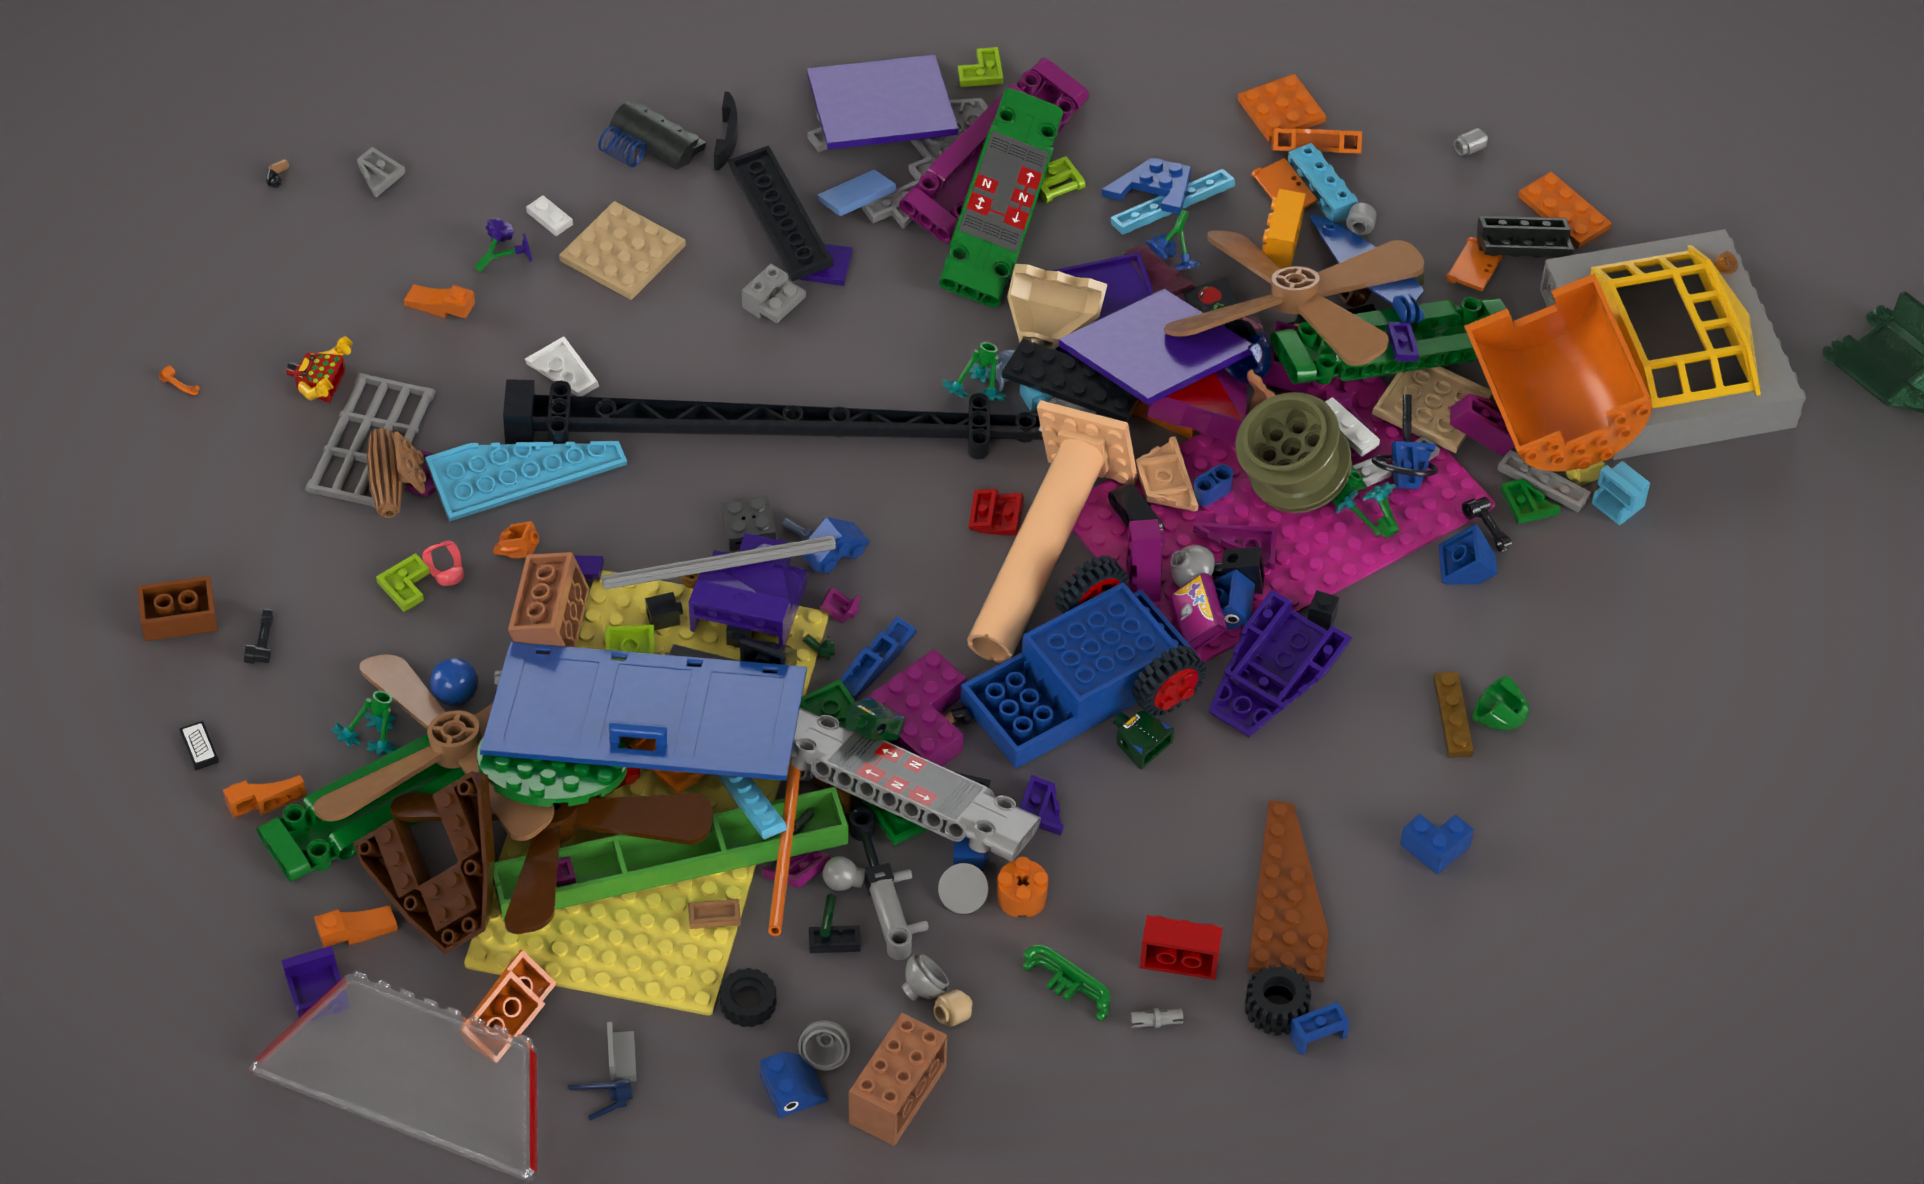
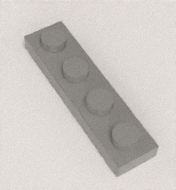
[1497,450,1591,513]

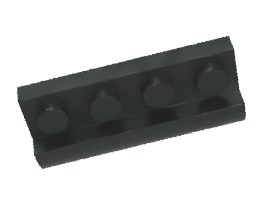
[609,102,706,170]
[1477,216,1574,258]

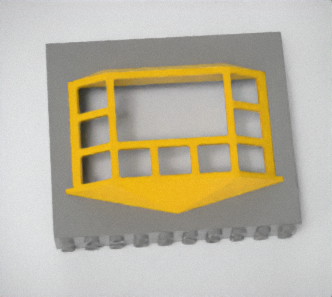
[1540,229,1806,460]

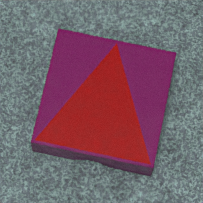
[1147,363,1248,443]

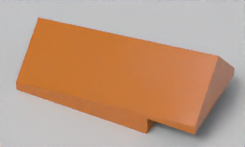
[460,950,557,1064]

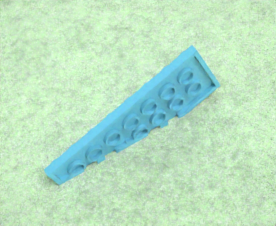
[425,441,627,522]

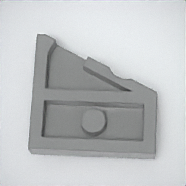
[357,147,405,198]

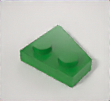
[1500,478,1561,525]

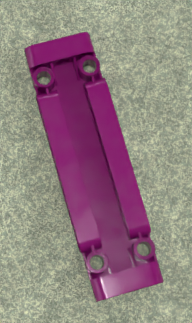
[899,58,1089,243]

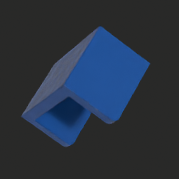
[1289,1002,1350,1055]

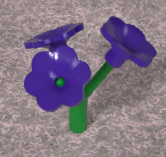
[474,218,532,273]

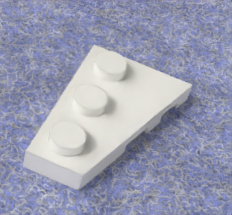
[525,336,599,396]

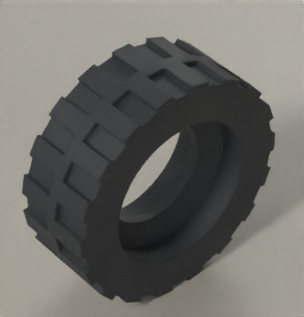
[719,968,777,1027]

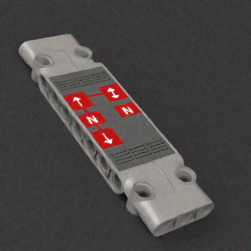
[791,708,1041,862]

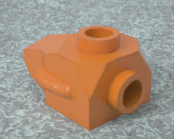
[493,521,539,559]

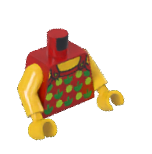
[286,336,353,403]

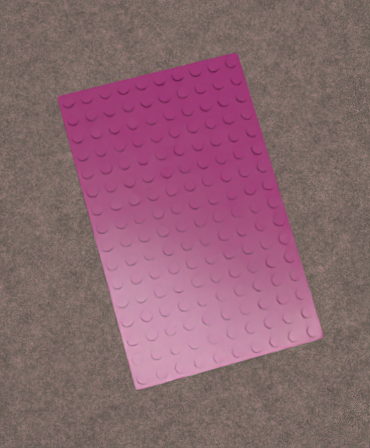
[1073,376,1496,663]

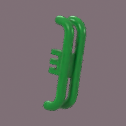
[1022,944,1111,1021]

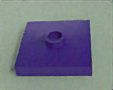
[800,244,852,286]

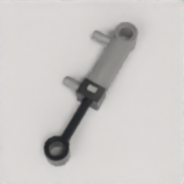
[849,807,929,960]

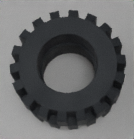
[1245,964,1311,1035]

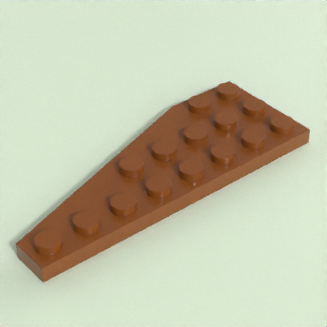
[1247,800,1329,983]

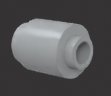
[1454,128,1488,156]

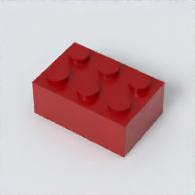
[1140,915,1223,980]

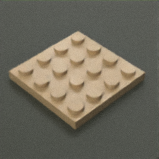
[559,201,686,300]
[1372,367,1493,453]

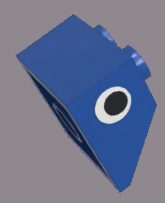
[1213,569,1255,630]
[759,1052,828,1118]

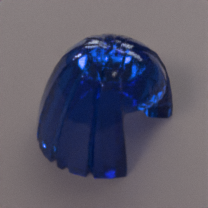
[1224,332,1271,384]

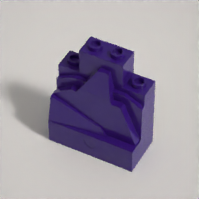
[689,533,807,645]

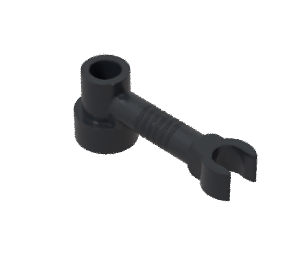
[1462,497,1512,552]
[244,608,273,664]

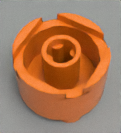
[997,856,1048,918]

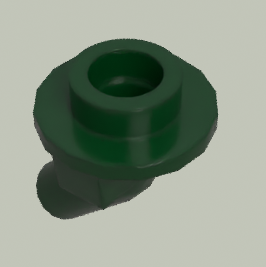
[802,634,835,660]

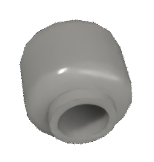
[1346,203,1377,236]

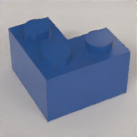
[801,517,870,574]
[1400,814,1474,875]

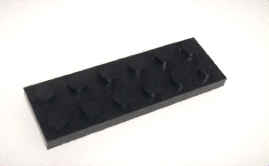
[1002,338,1140,422]

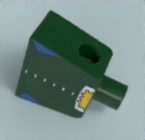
[845,697,905,740]
[1113,711,1174,770]

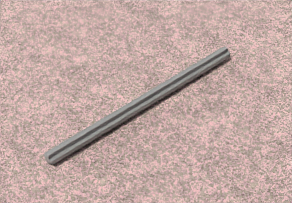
[602,536,835,590]

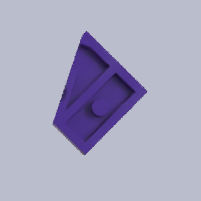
[1020,775,1064,836]

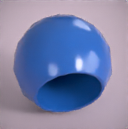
[430,658,478,706]

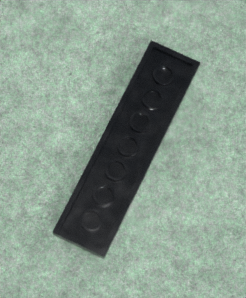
[728,145,834,281]

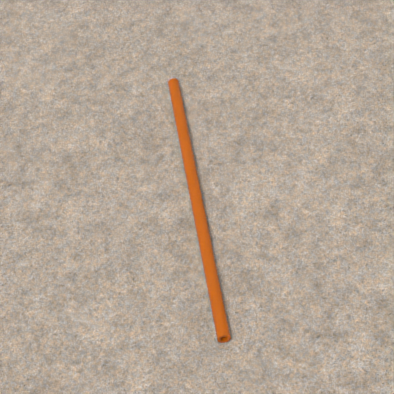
[768,756,801,936]

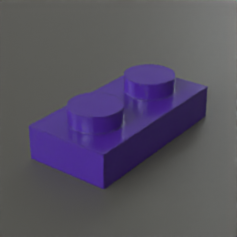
[1386,322,1419,362]

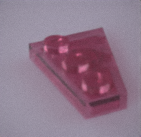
[1124,244,1194,296]

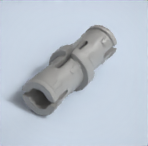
[1129,1008,1183,1028]

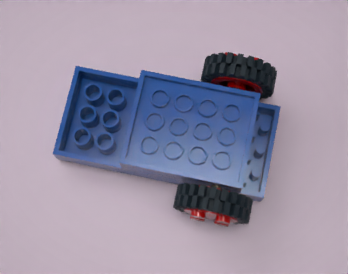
[961,555,1207,769]

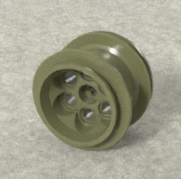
[1235,392,1352,513]

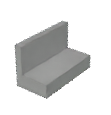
[607,1022,637,1082]

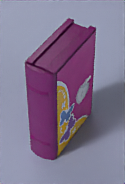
[1170,573,1228,652]

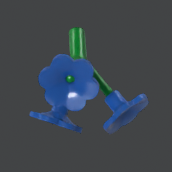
[1146,210,1202,270]

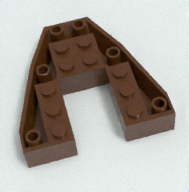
[353,771,495,954]

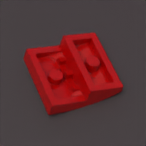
[968,488,1024,536]

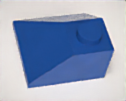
[1438,524,1497,584]

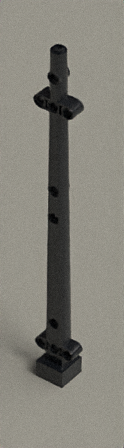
[503,379,1043,459]

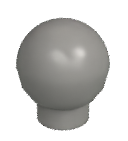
[823,856,865,891]

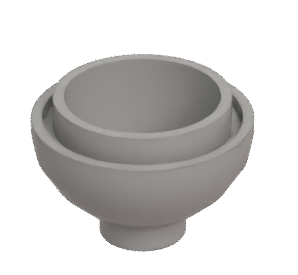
[1171,545,1215,588]
[902,953,949,1001]
[798,1020,851,1071]

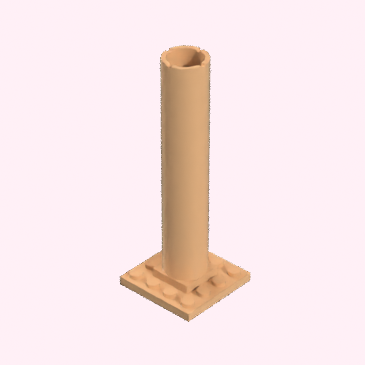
[967,400,1138,663]

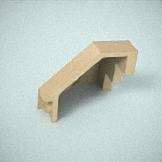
[1007,264,1107,350]

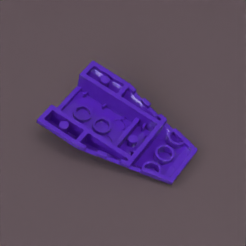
[1208,590,1352,737]

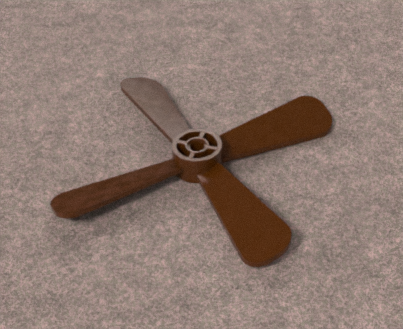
[390,792,713,934]

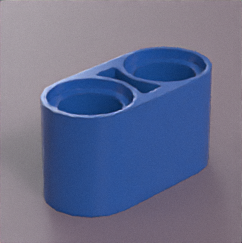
[1193,464,1233,506]

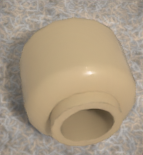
[933,989,973,1027]

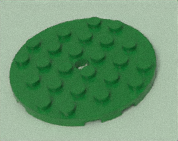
[477,738,628,807]

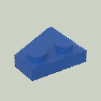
[1391,441,1436,490]

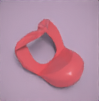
[422,541,465,586]

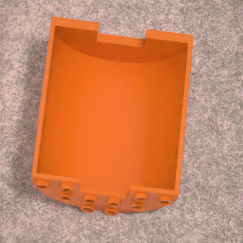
[1464,273,1652,471]

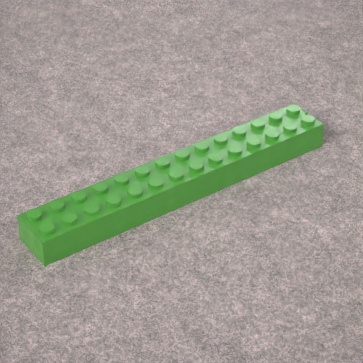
[494,787,848,921]

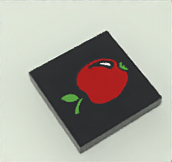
[1183,277,1238,310]

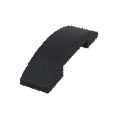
[714,91,738,170]

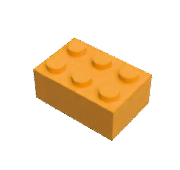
[1262,189,1306,269]

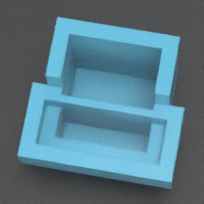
[1592,461,1650,526]

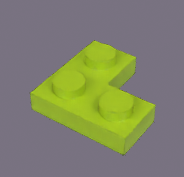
[958,47,1003,87]
[376,553,430,612]

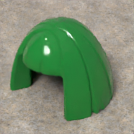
[1472,676,1530,731]

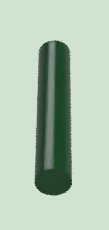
[820,894,836,937]

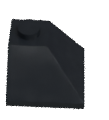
[740,639,797,674]

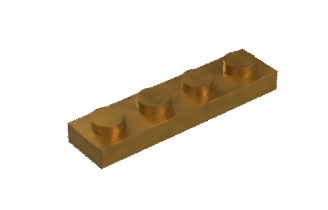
[1433,672,1474,758]

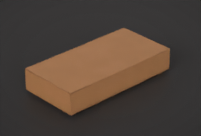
[688,899,741,929]

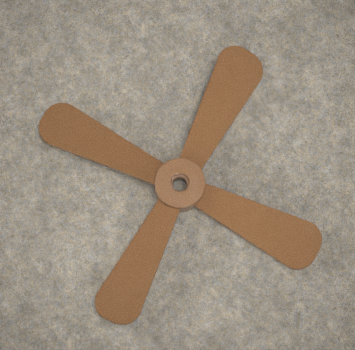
[1164,230,1424,366]
[313,654,554,841]

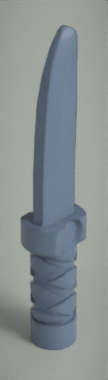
[782,518,813,540]

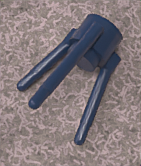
[568,1079,633,1120]

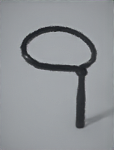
[1371,394,1438,477]

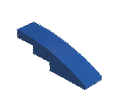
[840,616,917,698]

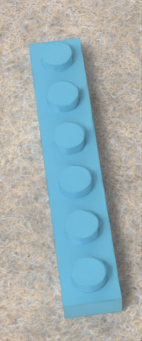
[1110,169,1235,235]
[716,775,787,839]

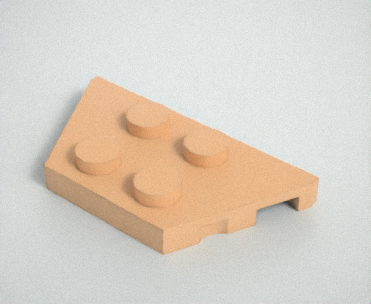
[1135,436,1198,511]

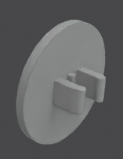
[938,863,989,914]

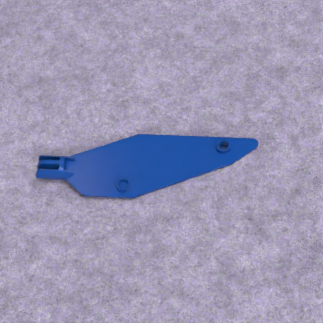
[1310,215,1424,323]

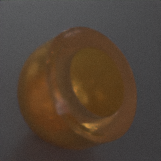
[1714,251,1738,274]

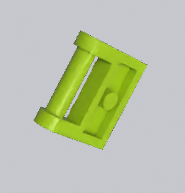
[1039,156,1086,203]

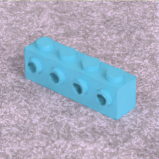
[1288,143,1358,223]

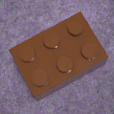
[137,576,218,641]

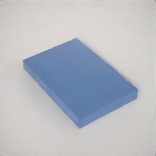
[817,170,897,216]

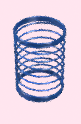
[598,126,645,167]

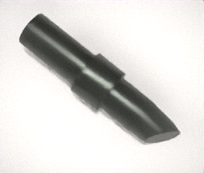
[793,809,815,835]

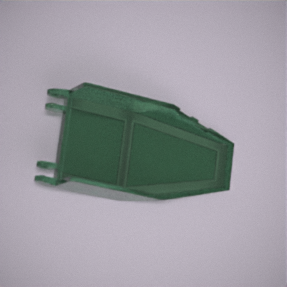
[1822,291,1924,413]

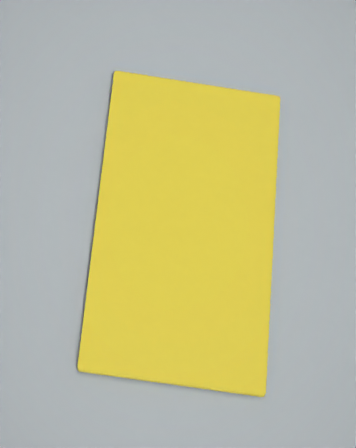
[464,570,829,1016]

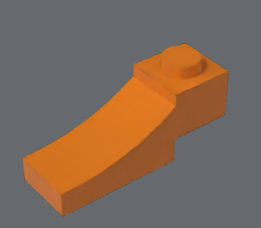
[404,284,475,319]
[223,775,307,818]
[314,905,398,948]

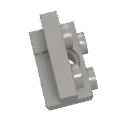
[742,264,806,323]

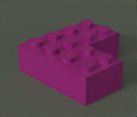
[864,649,967,766]

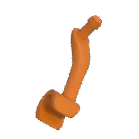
[159,365,200,395]

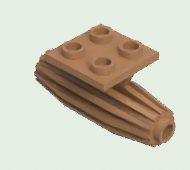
[367,428,426,518]

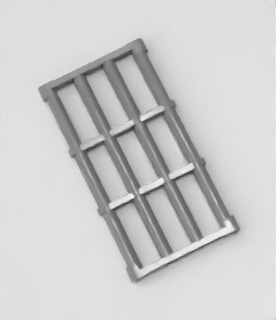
[305,373,436,508]

